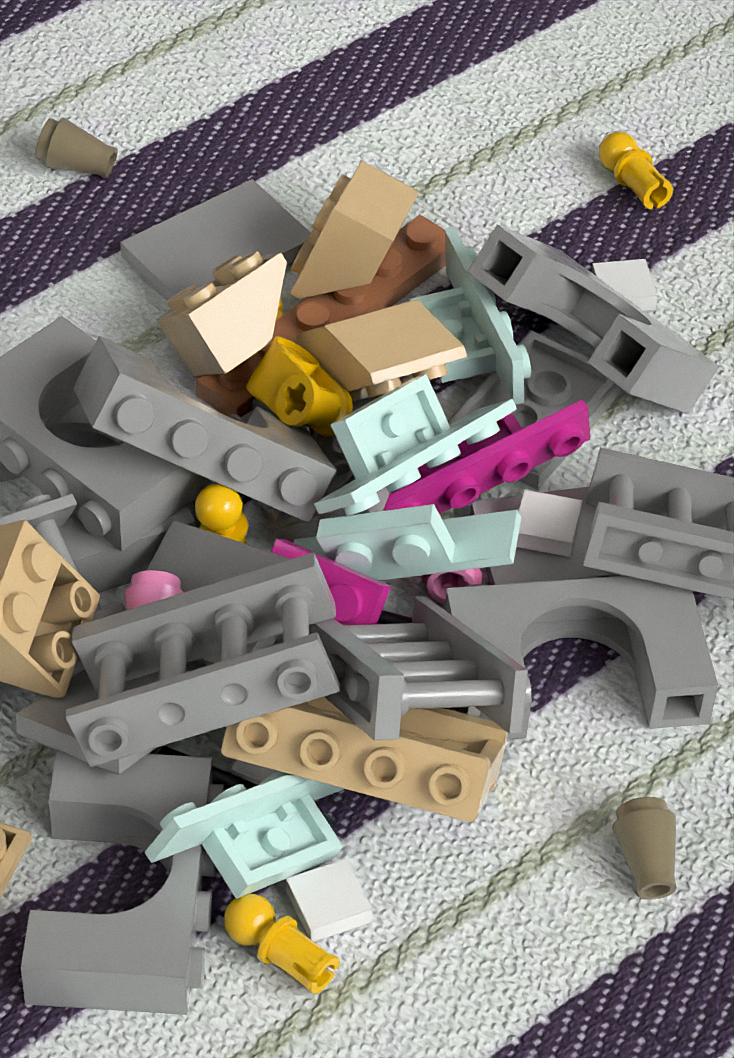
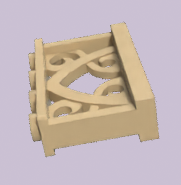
[221,697,508,822]

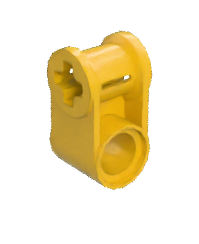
[246,336,353,436]

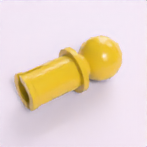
[599,131,673,209]
[195,483,248,544]
[224,894,340,994]

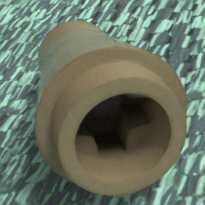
[35,118,118,178]
[612,797,677,899]

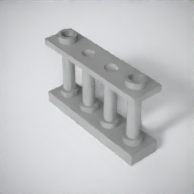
[583,447,734,600]
[65,552,340,767]
[309,596,531,741]

